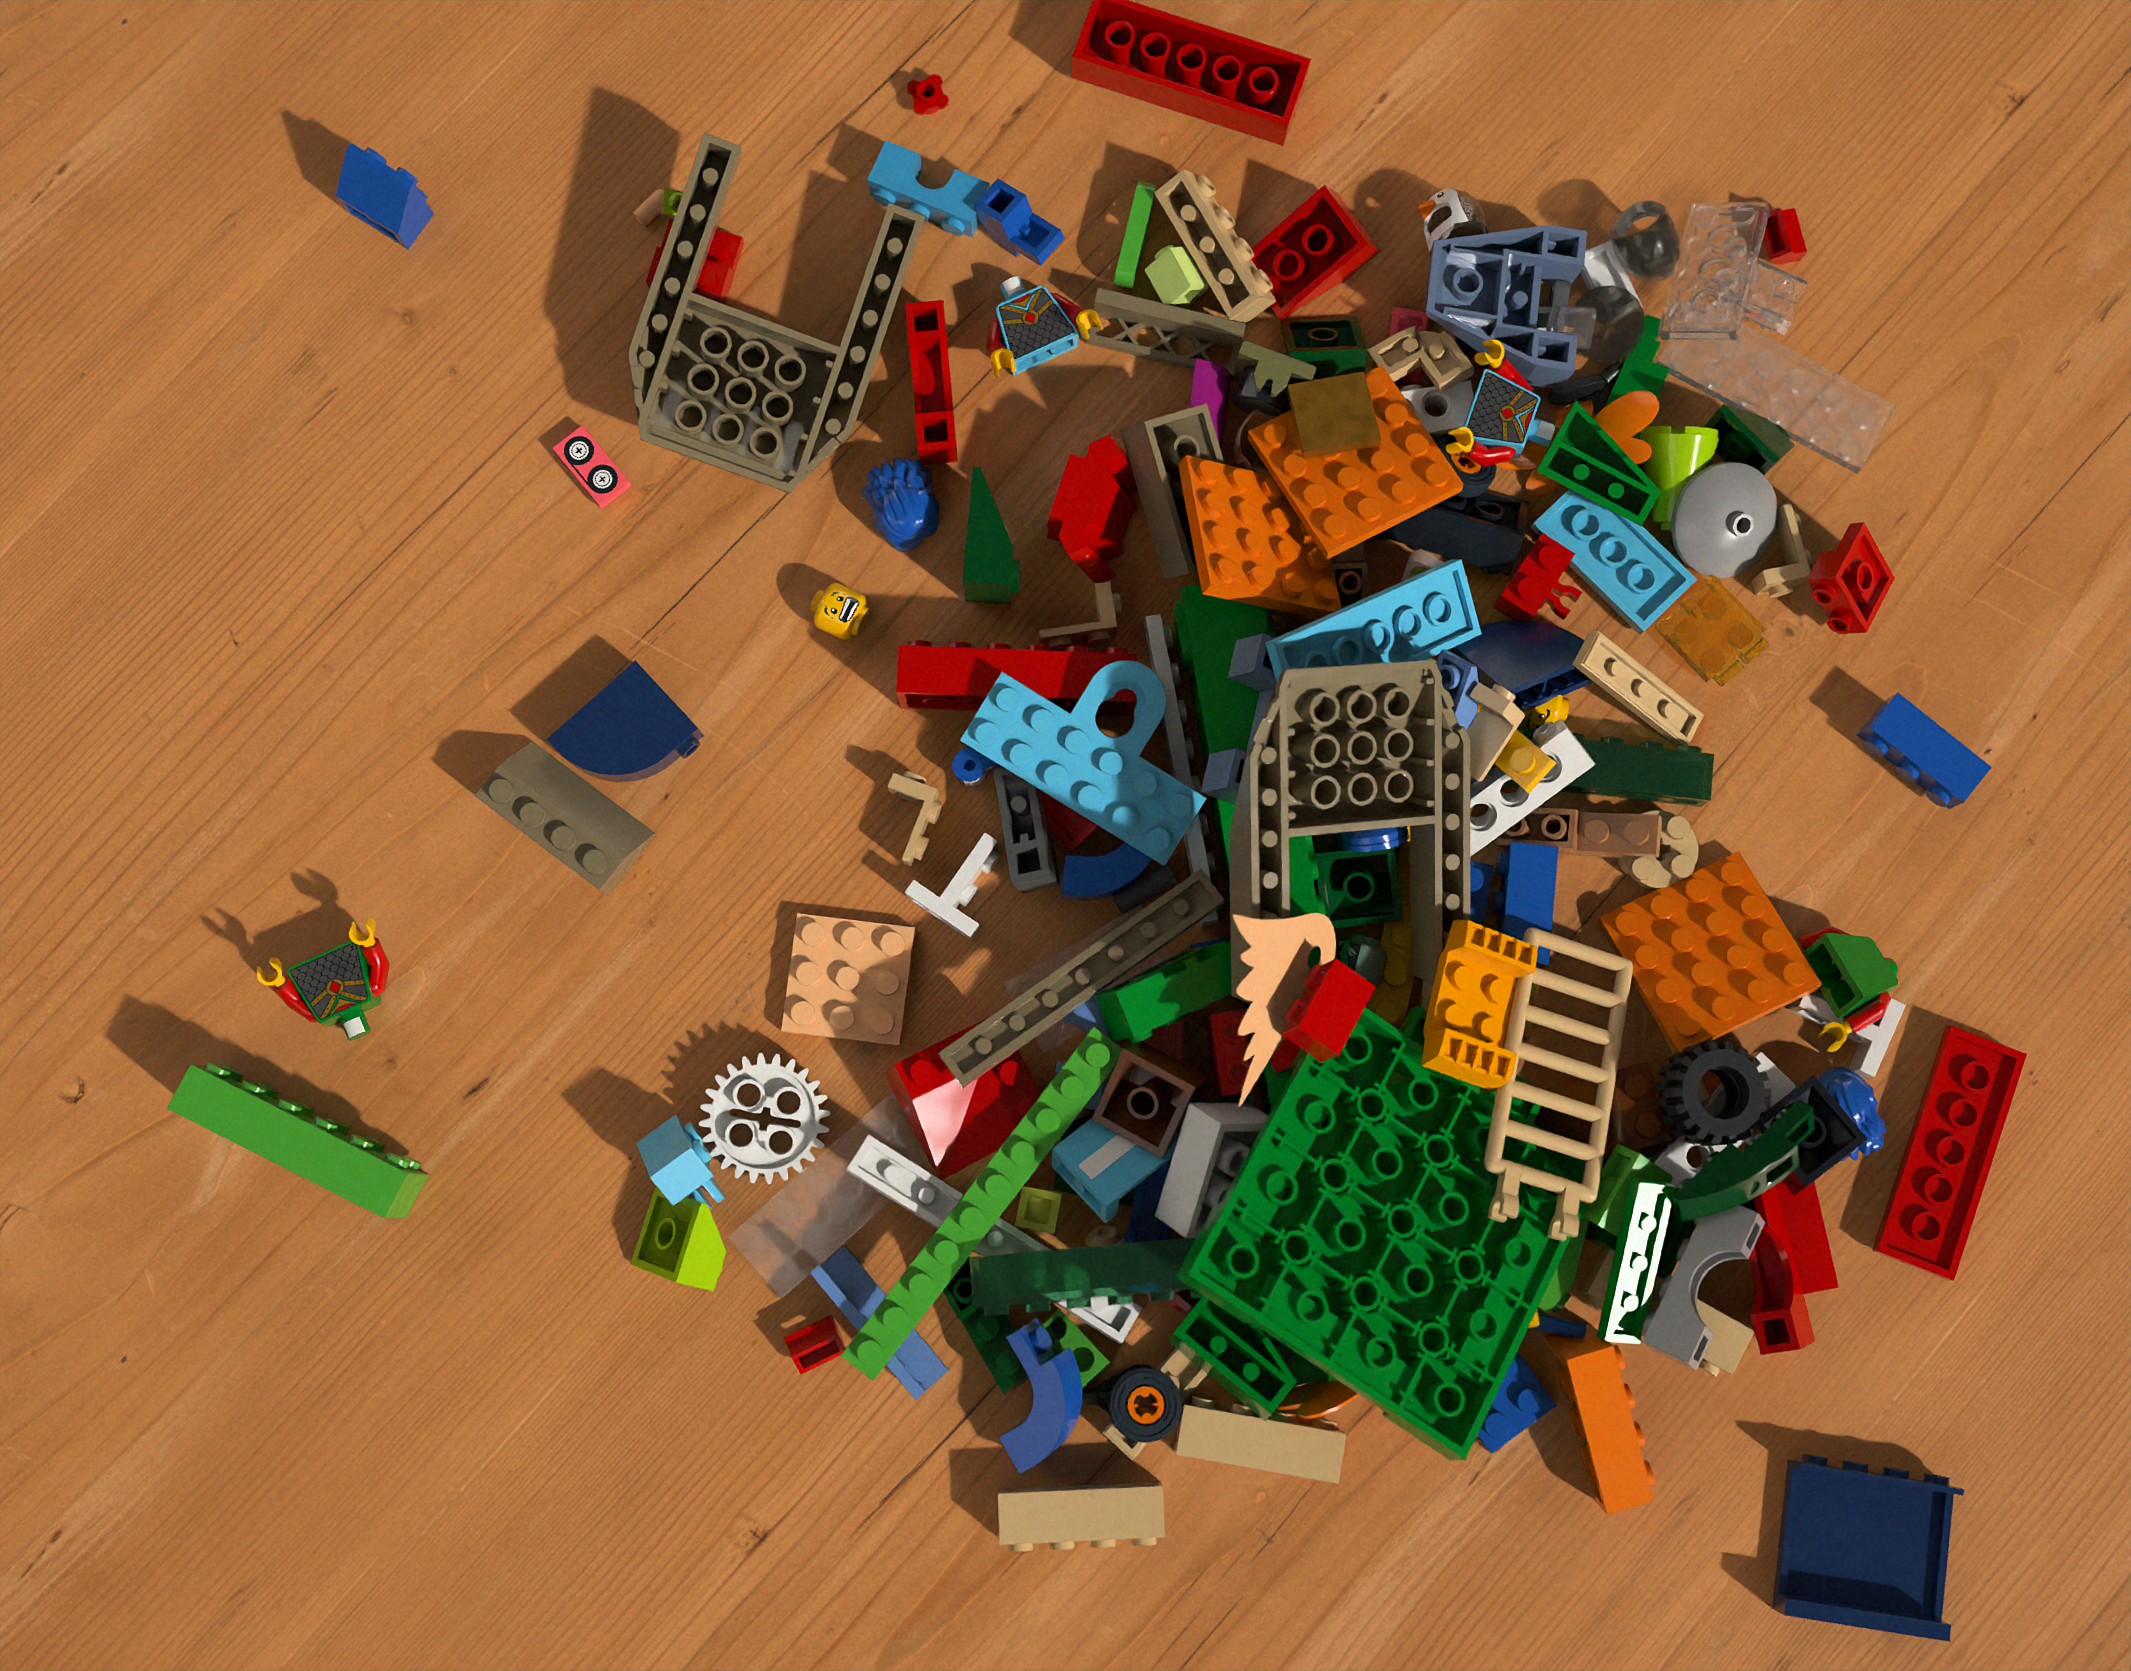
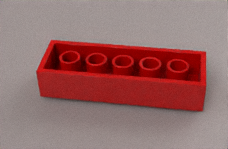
[1072,0,1311,146]
[896,640,1137,717]

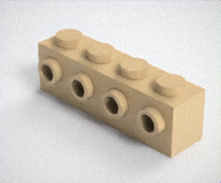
[1154,169,1276,323]

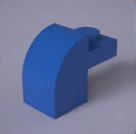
[974,178,1064,266]

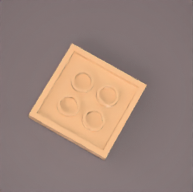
[781,913,916,1046]

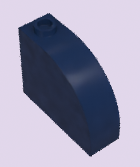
[1448,620,1593,712]
[547,660,704,782]

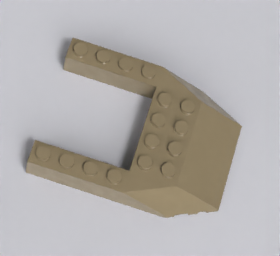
[628,132,925,493]
[1229,660,1470,1004]

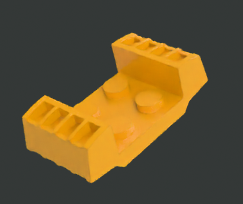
[1421,920,1538,1092]

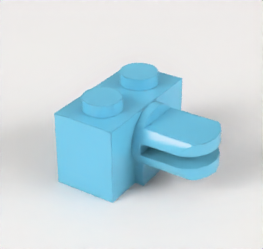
[636,1114,726,1209]

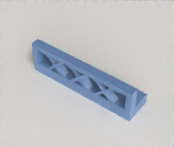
[810,1245,949,1400]

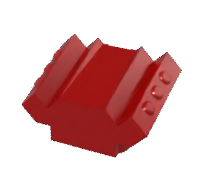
[1047,434,1139,584]

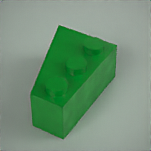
[1536,399,1661,526]
[1094,941,1232,1044]
[1169,1296,1297,1421]

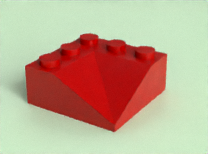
[884,1017,1041,1181]

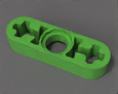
[1114,181,1157,289]

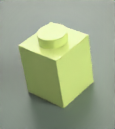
[1144,245,1210,307]

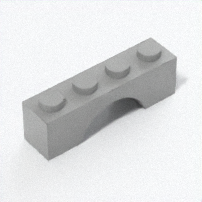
[1642,1205,1765,1371]

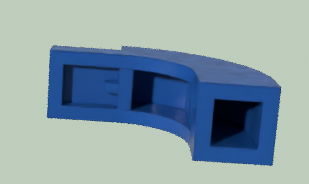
[1062,842,1153,901]
[999,1318,1082,1474]

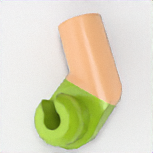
[633,189,683,227]

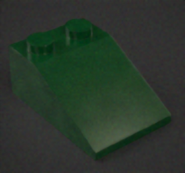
[962,467,1021,605]

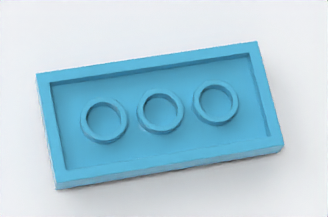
[1530,489,1697,635]

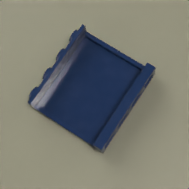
[1772,1454,1964,1642]

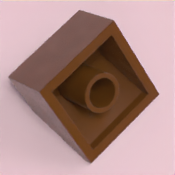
[1092,1041,1209,1159]

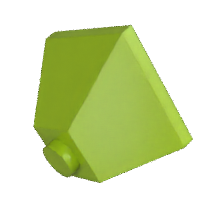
[631,1186,726,1291]

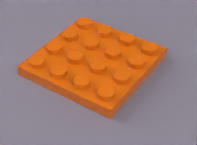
[1248,365,1463,560]
[1178,455,1342,619]
[1598,851,1822,1053]

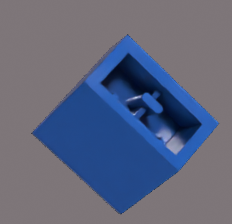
[336,143,434,250]

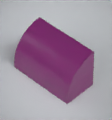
[1189,359,1231,451]

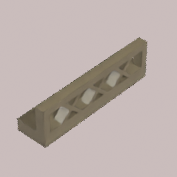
[1086,288,1246,380]

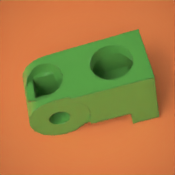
[1041,1308,1112,1388]

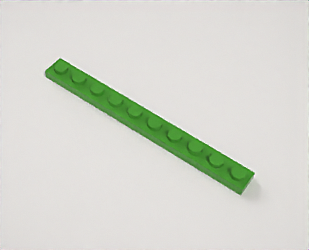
[841,1027,1123,1381]

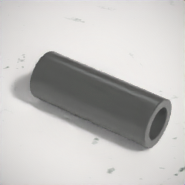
[1111,864,1177,915]

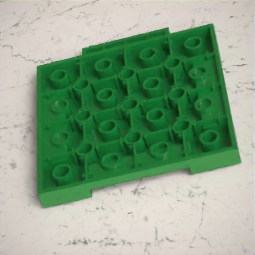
[1176,1006,1602,1460]

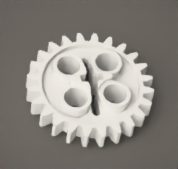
[699,1053,830,1184]

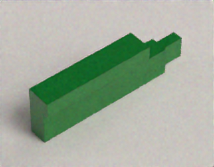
[1605,314,1670,439]

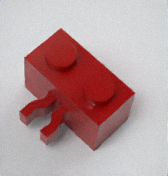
[1492,533,1583,621]
[1281,959,1376,1062]

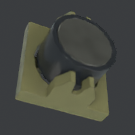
[1233,341,1316,417]

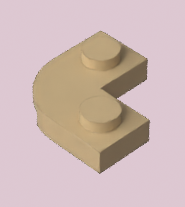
[1367,326,1474,393]

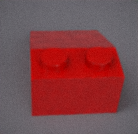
[1251,185,1380,320]

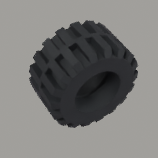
[1655,1041,1771,1146]

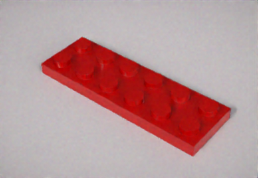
[1872,1025,2027,1281]

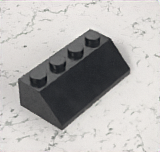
[1373,489,1529,576]

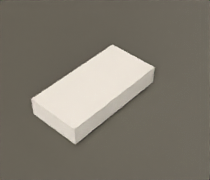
[1580,241,1643,325]

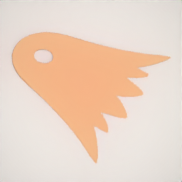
[1233,913,1336,1107]

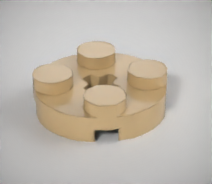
[1617,810,1698,890]

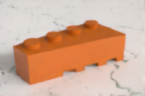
[1544,1323,1655,1515]

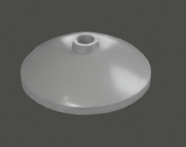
[1671,462,1778,578]

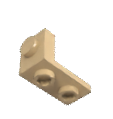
[1752,503,1813,597]
[1039,582,1122,650]
[1467,682,1525,782]
[888,771,943,867]

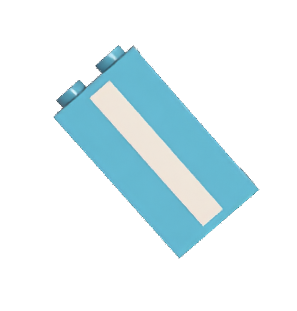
[1051,1100,1206,1223]

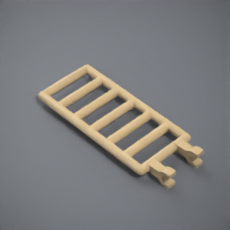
[1484,927,1633,1241]

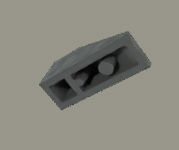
[993,768,1060,893]

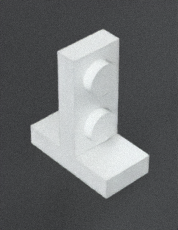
[905,833,1000,941]
[1787,991,1906,1079]

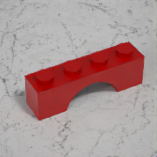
[905,300,958,465]
[1741,1185,1815,1355]

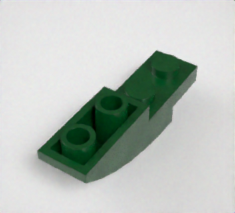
[1673,1099,1814,1221]
[919,1249,1030,1395]

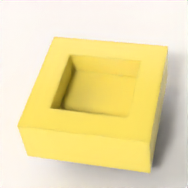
[1015,1186,1062,1234]

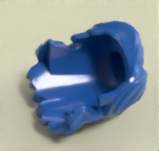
[861,457,939,552]
[1818,1066,1887,1162]

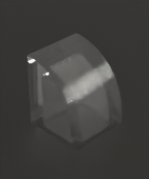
[1546,305,1597,349]

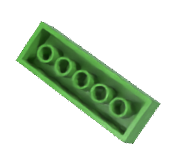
[167,1062,428,1218]

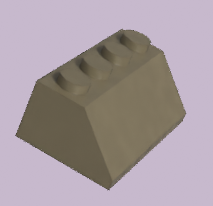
[1120,403,1225,580]
[475,741,656,896]

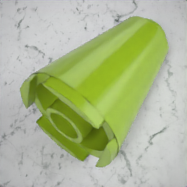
[1640,426,1719,532]

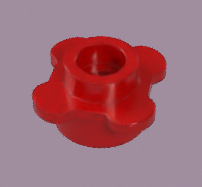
[907,74,949,115]

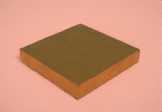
[1287,371,1381,459]

